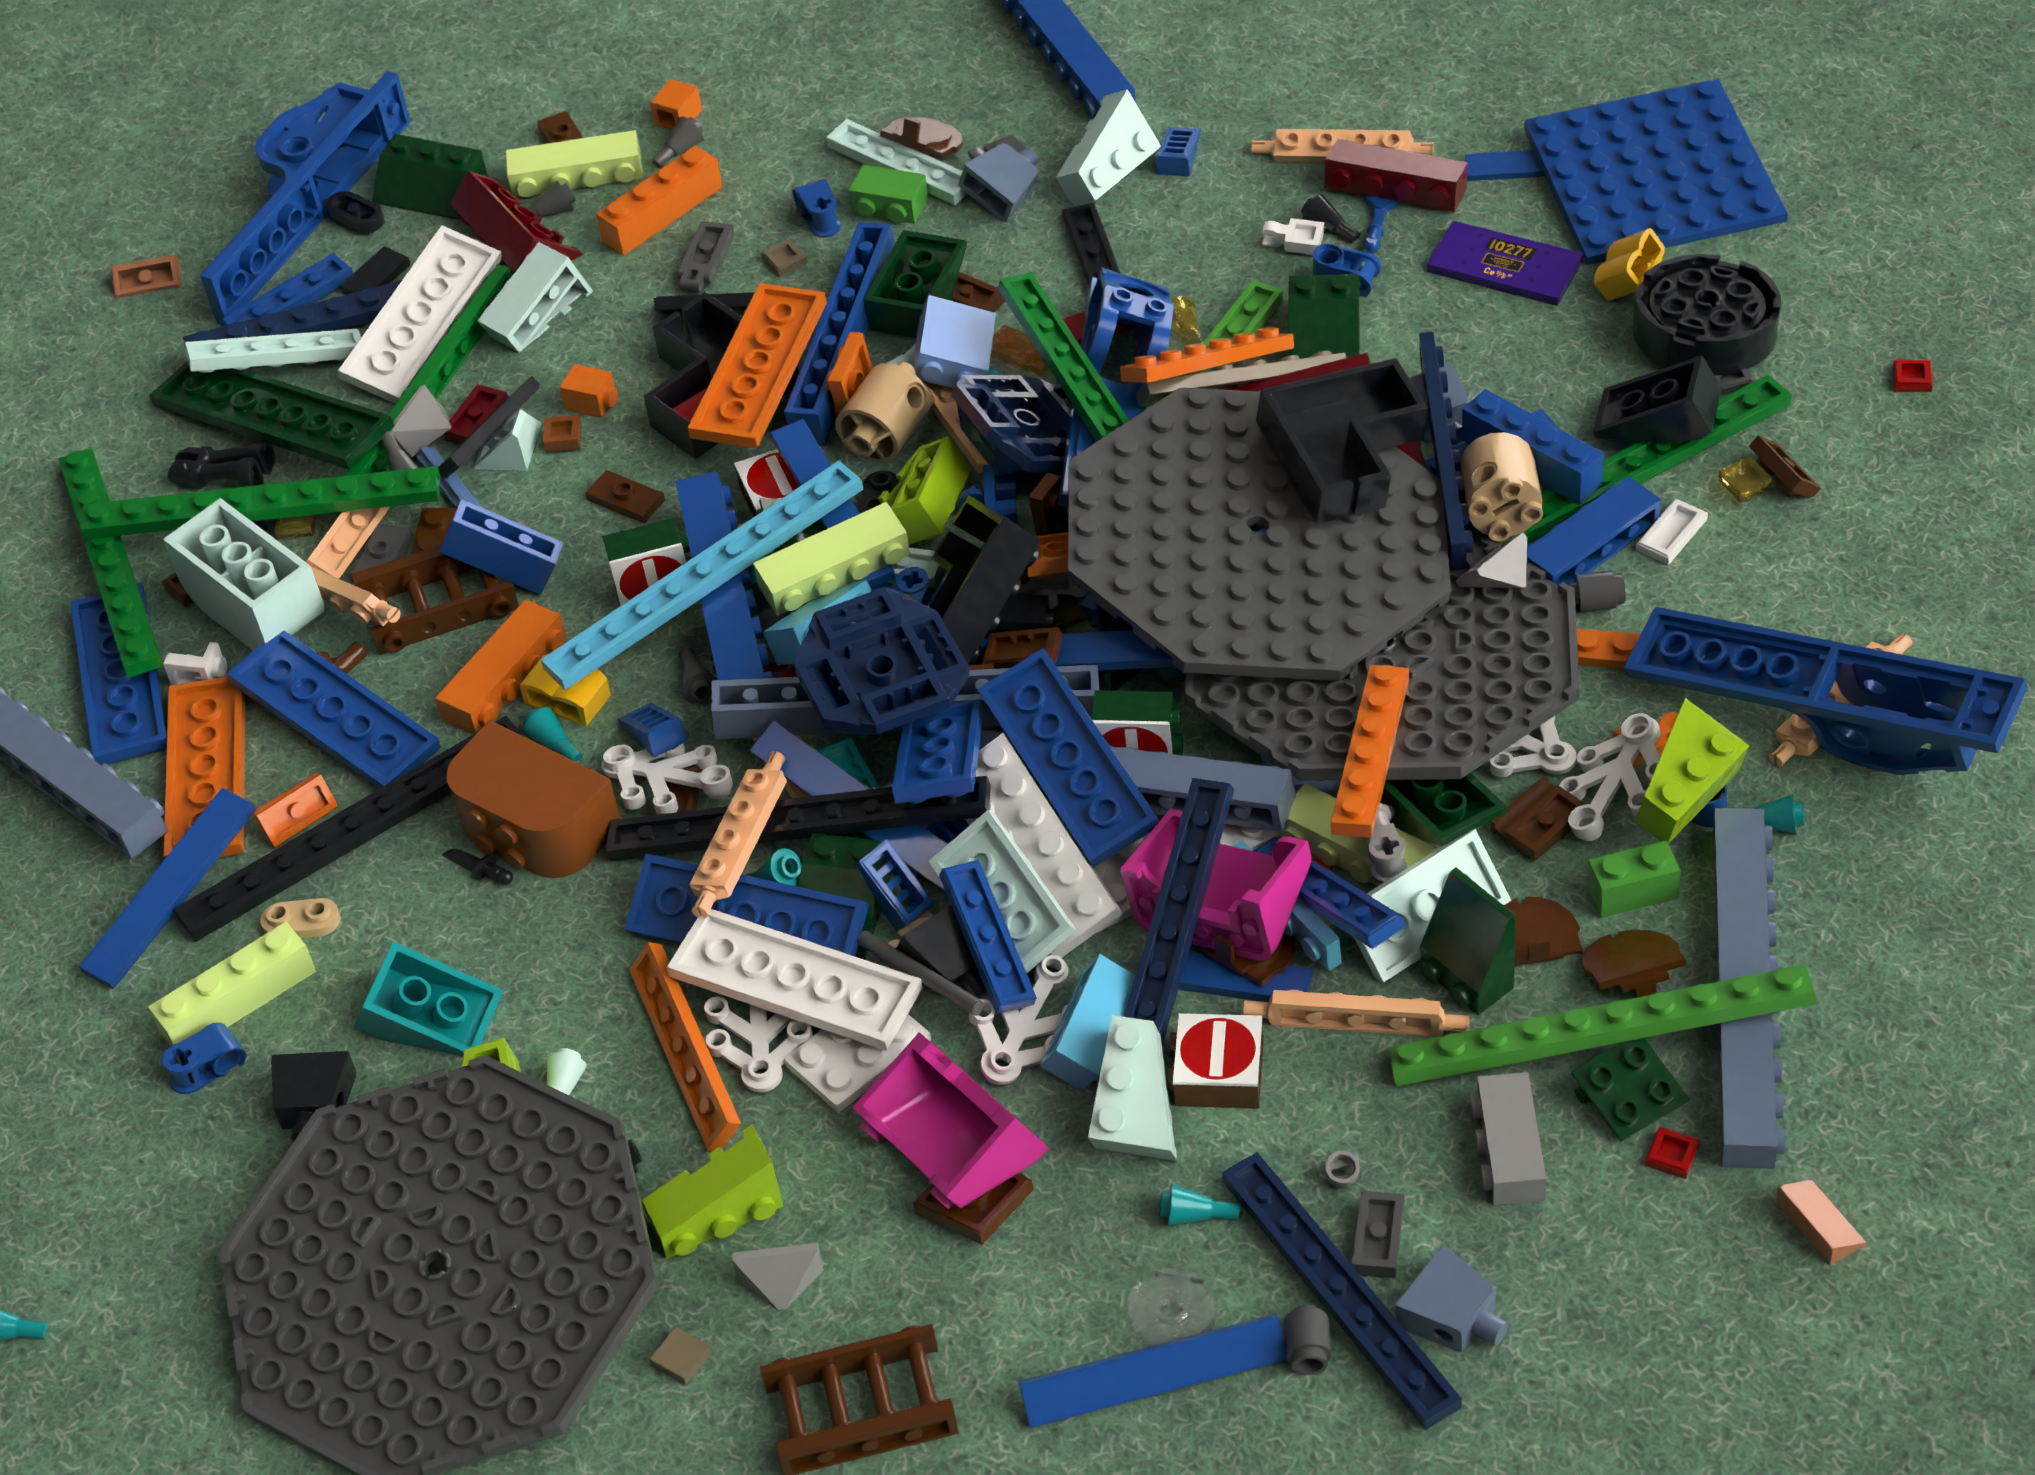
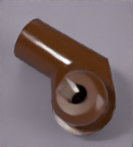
[317,641,367,674]

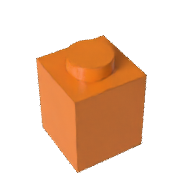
[650,79,702,130]
[559,364,618,418]

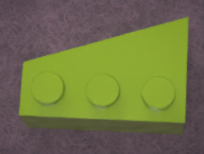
[878,436,971,545]
[1635,698,1749,844]
[642,1124,784,1259]

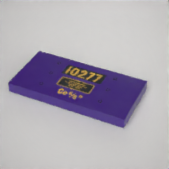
[1427,220,1583,306]

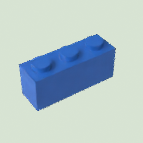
[439,499,563,595]

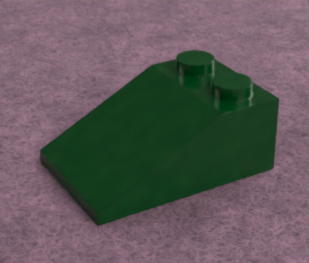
[863,230,967,338]
[1288,274,1360,359]
[1380,773,1508,846]
[798,833,892,960]
[1420,867,1516,1016]

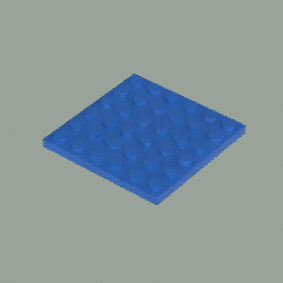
[1524,78,1788,265]

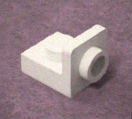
[163,642,227,685]

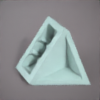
[474,409,542,471]

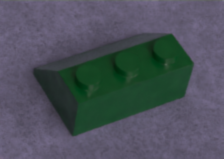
[372,134,488,220]

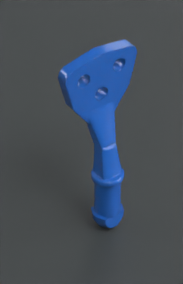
[1364,194,1400,253]

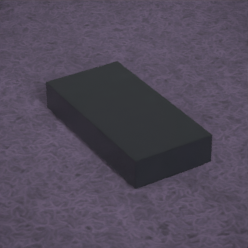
[340,246,411,295]

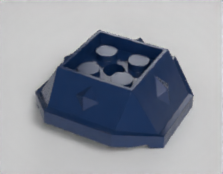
[951,375,1072,480]
[794,587,969,738]

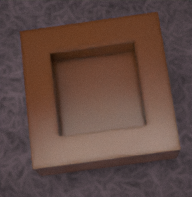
[543,415,582,452]

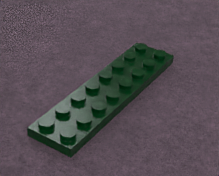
[149,361,395,470]

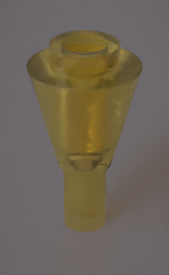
[1171,296,1204,345]

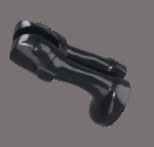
[167,441,276,487]

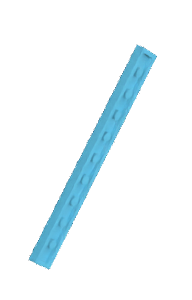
[541,461,863,690]

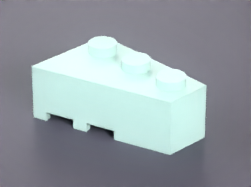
[1056,90,1161,205]
[478,242,593,352]
[1088,1015,1177,1161]

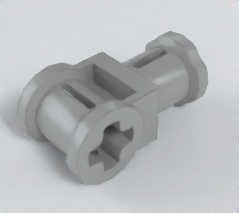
[1366,803,1407,884]

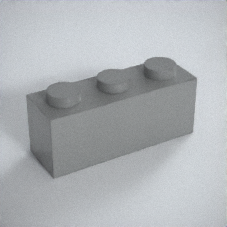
[1470,1072,1546,1205]

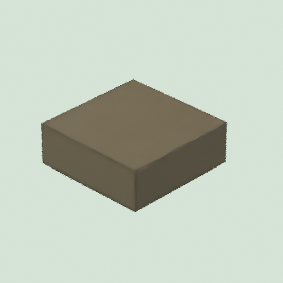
[761,239,808,277]
[650,1327,712,1385]

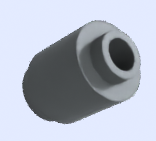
[1568,570,1626,612]
[1284,1305,1331,1375]

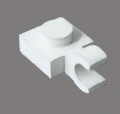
[1262,218,1324,255]

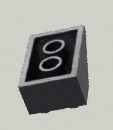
[1593,355,1722,444]

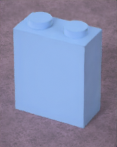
[912,295,996,389]

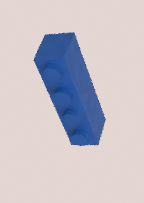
[1462,389,1604,505]
[1527,476,1661,585]

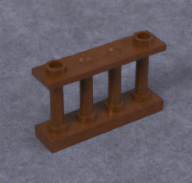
[351,545,519,655]
[760,1324,959,1475]

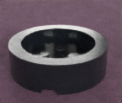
[1632,254,1781,376]

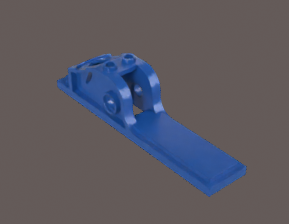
[200,71,411,325]
[1058,268,1174,508]
[1624,606,2028,775]

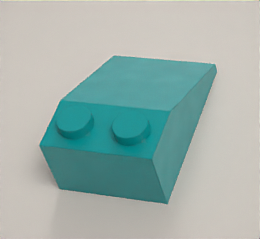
[354,942,504,1056]

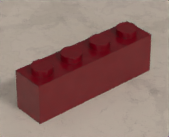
[1324,139,1468,212]

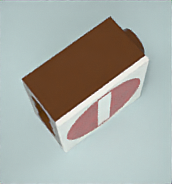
[734,449,799,517]
[1166,1013,1264,1109]

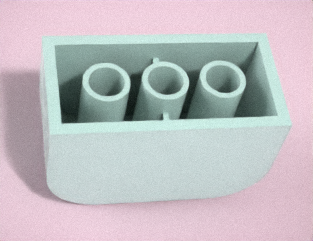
[163,498,325,651]

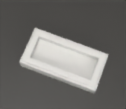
[1636,498,1708,565]

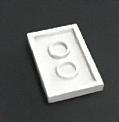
[784,1014,931,1113]

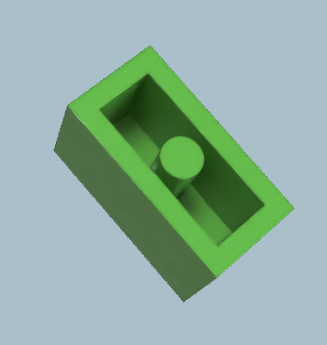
[849,164,929,224]
[1587,840,1681,918]

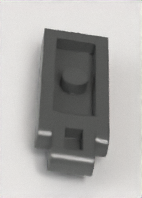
[677,221,735,292]

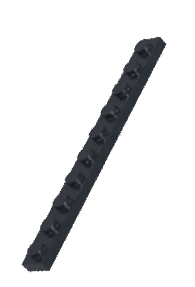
[174,716,525,942]
[606,776,991,861]

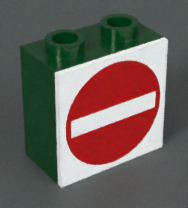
[602,518,692,606]
[1091,690,1183,756]

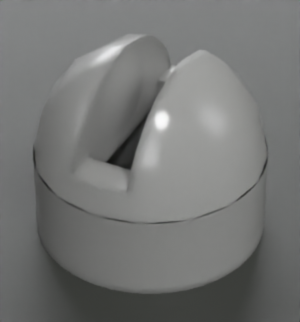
[1325,1151,1360,1188]

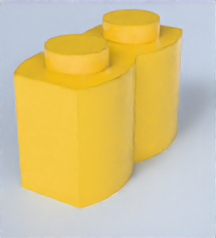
[1594,228,1665,302]
[520,654,611,726]

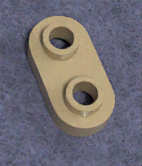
[260,898,341,938]

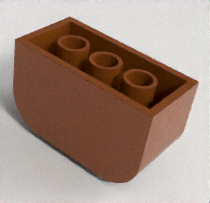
[447,720,621,878]

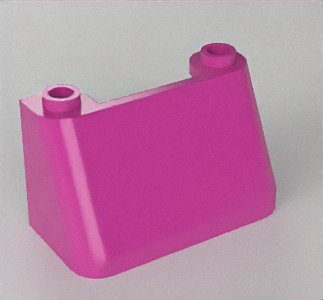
[1120,809,1312,961]
[852,1032,1050,1209]

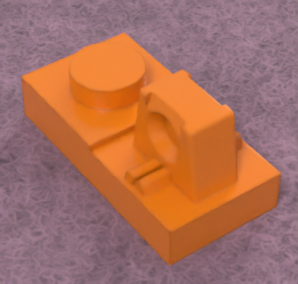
[252,772,338,847]

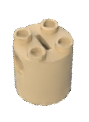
[835,362,935,464]
[1460,432,1543,542]

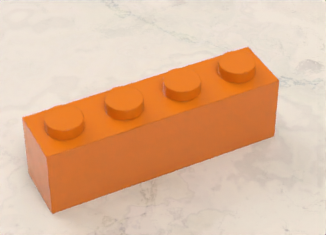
[596,145,723,256]
[435,599,567,734]

